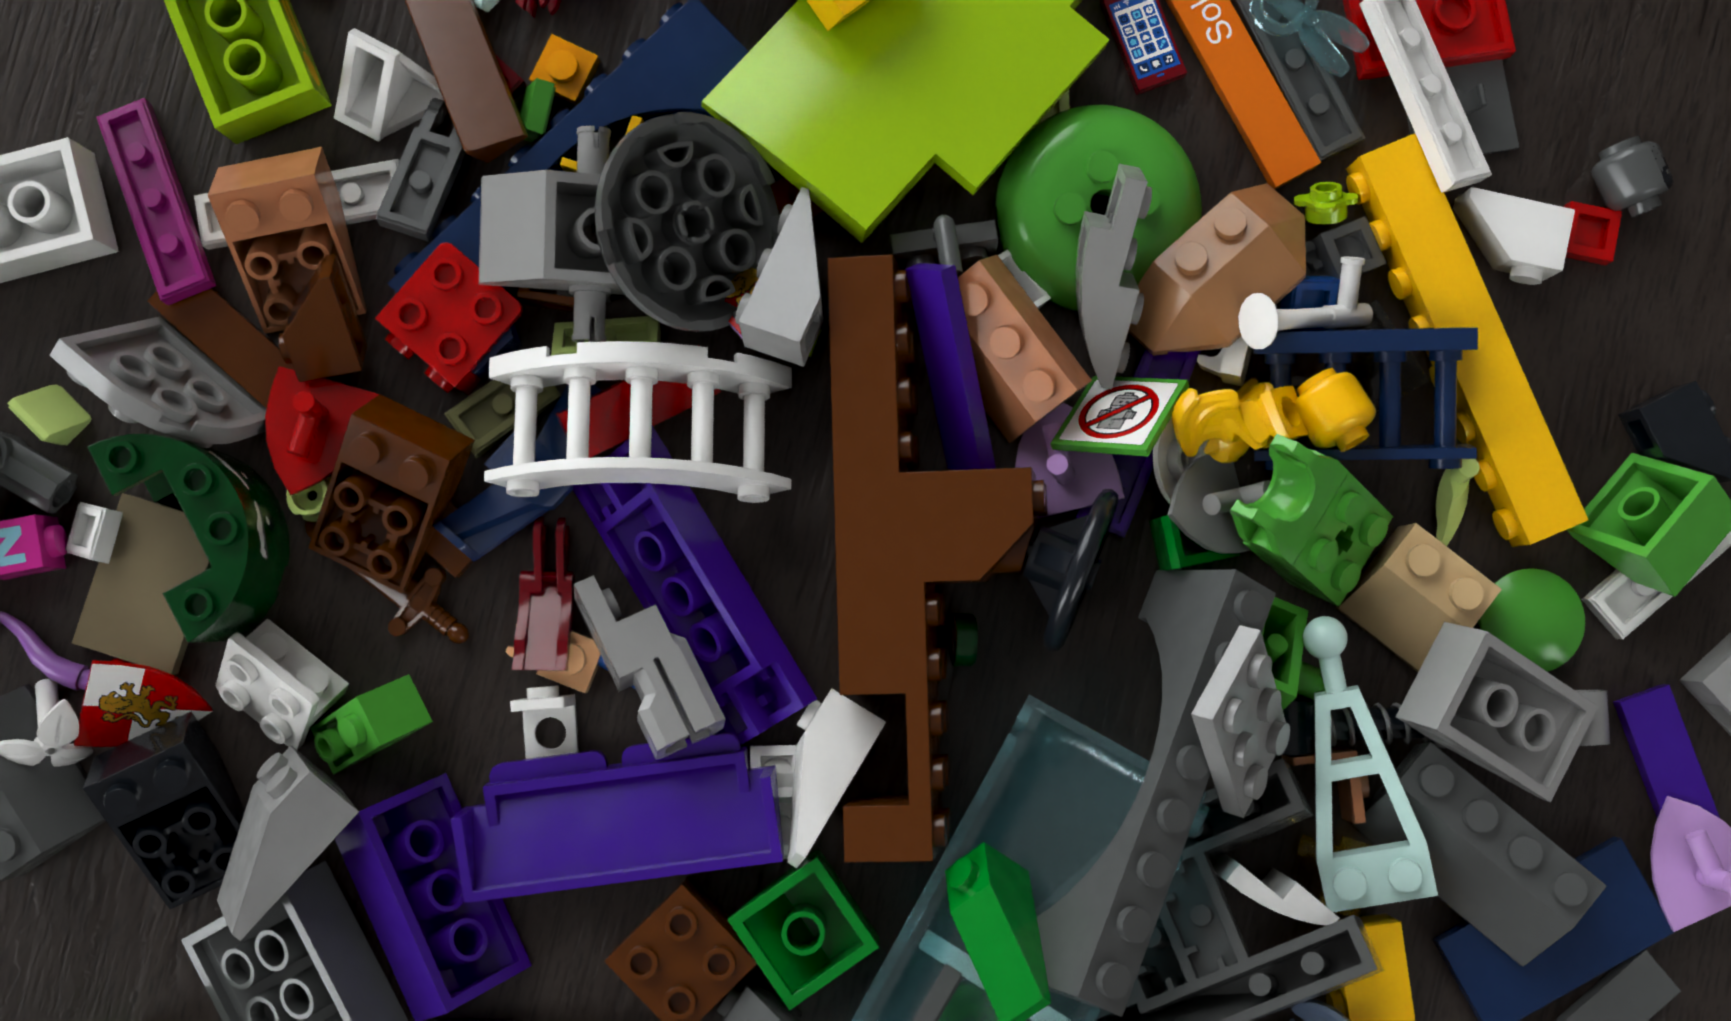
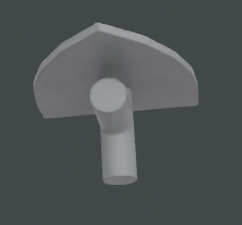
[1168,454,1271,554]

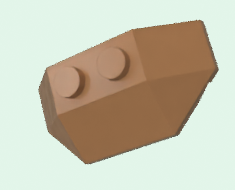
[1128,183,1306,356]

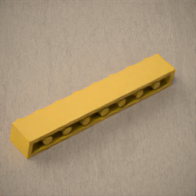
[1346,133,1589,547]

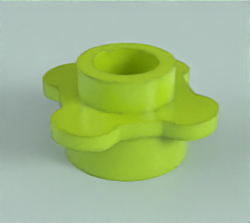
[1294,182,1358,225]

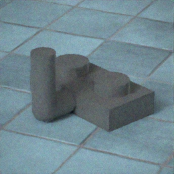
[890,215,998,277]

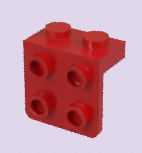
[375,242,523,395]

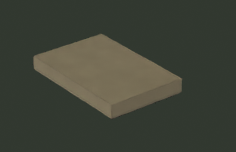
[72,493,212,675]

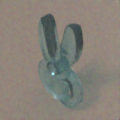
[1250,0,1370,77]

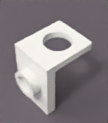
[510,685,579,759]

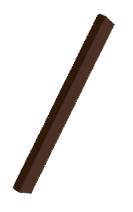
[147,288,473,578]

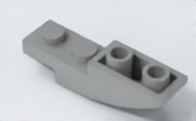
[1076,163,1152,390]

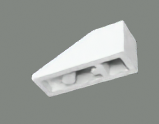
[788,688,886,868]

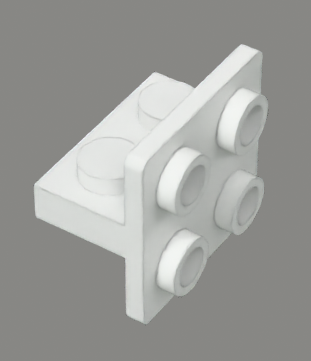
[215,619,349,750]

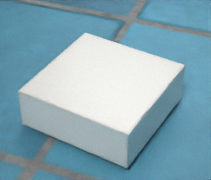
[66,502,123,564]

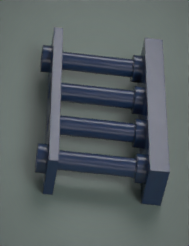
[1253,327,1478,470]

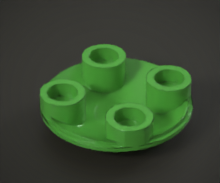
[1477,568,1585,672]

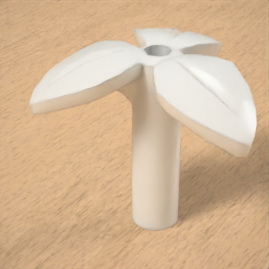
[0,679,93,767]

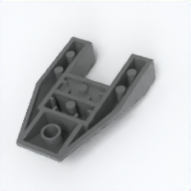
[1036,758,1384,1021]

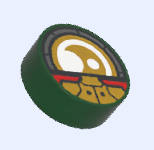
[949,613,978,666]

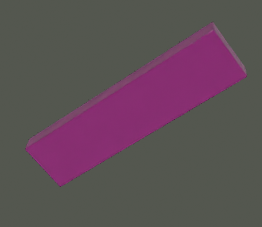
[96,98,217,306]

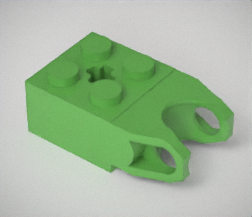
[1230,434,1393,607]

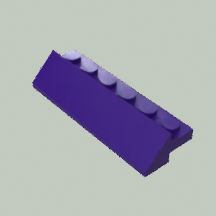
[573,425,817,745]

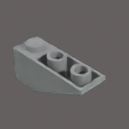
[735,187,824,367]

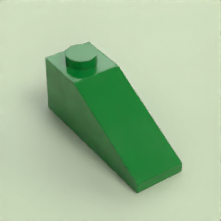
[945,842,1051,1021]

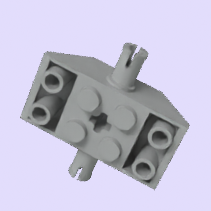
[478,125,688,343]

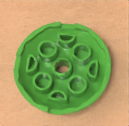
[995,104,1202,312]

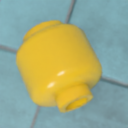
[1296,368,1376,452]

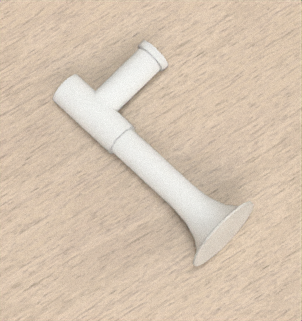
[1238,256,1373,349]

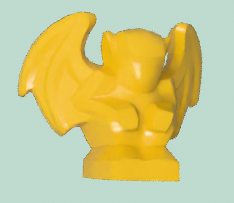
[1172,378,1309,464]

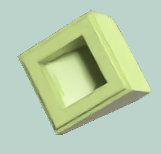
[7,385,92,446]

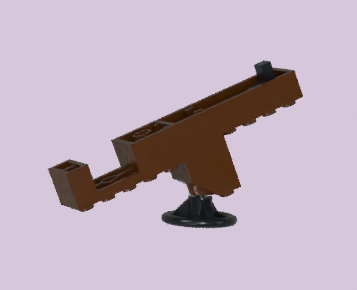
[821,255,1119,862]

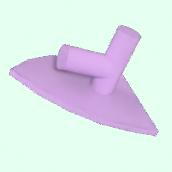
[1015,403,1125,519]
[1650,796,1731,932]

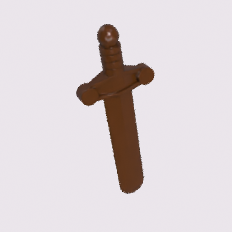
[305,521,469,644]

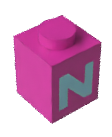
[0,514,68,580]

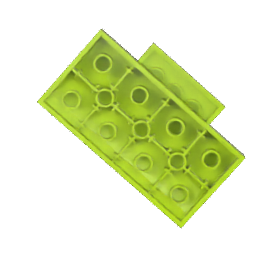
[701,0,1109,243]

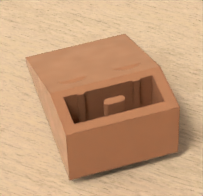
[207,147,367,334]

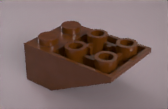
[308,394,475,594]

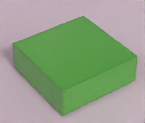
[520,78,556,142]

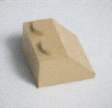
[1335,523,1502,672]

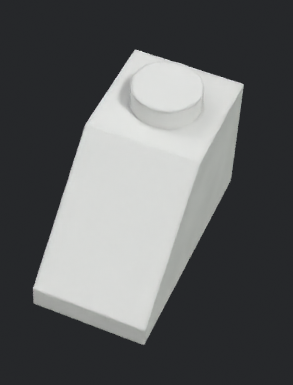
[1453,187,1575,285]

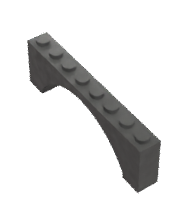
[1037,569,1276,1017]

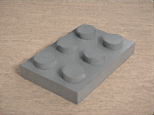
[1191,625,1290,818]

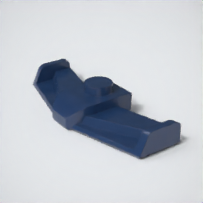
[432,384,601,562]

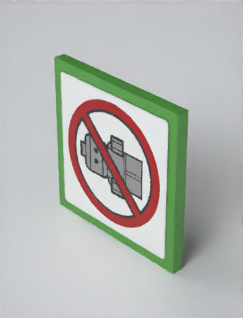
[1050,376,1189,457]

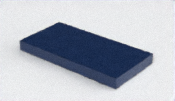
[1432,836,1674,1021]

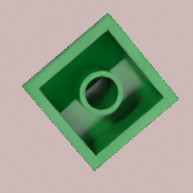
[727,849,879,1011]

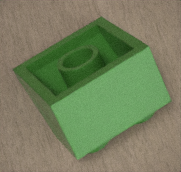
[1567,453,1731,597]

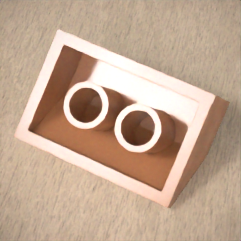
[958,255,1092,443]

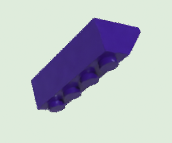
[335,773,532,1021]

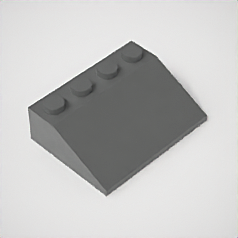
[181,861,409,1021]

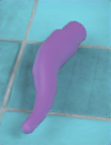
[0,611,90,691]

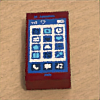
[1099,0,1187,96]

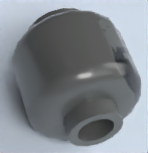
[1591,136,1674,218]

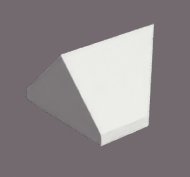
[334,28,444,142]

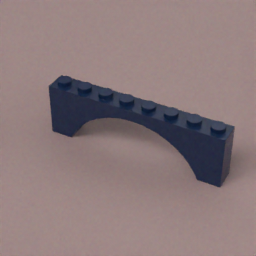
[388,0,749,381]

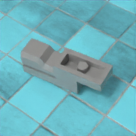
[574,575,726,760]

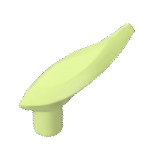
[1435,459,1479,546]

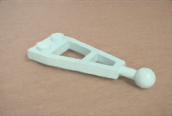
[1303,616,1438,912]

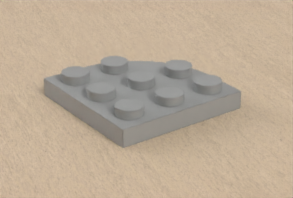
[49,316,266,448]

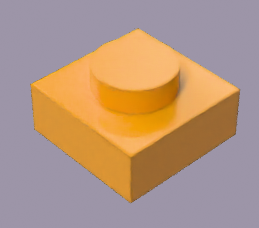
[529,34,601,106]

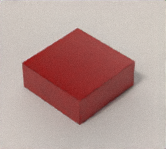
[1563,201,1622,266]

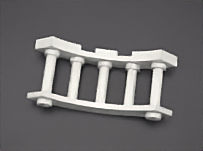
[484,341,792,503]

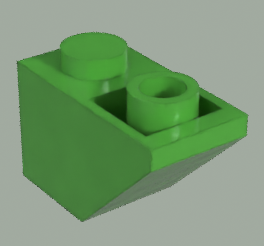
[310,674,433,775]

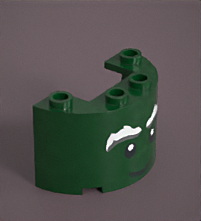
[87,434,290,643]

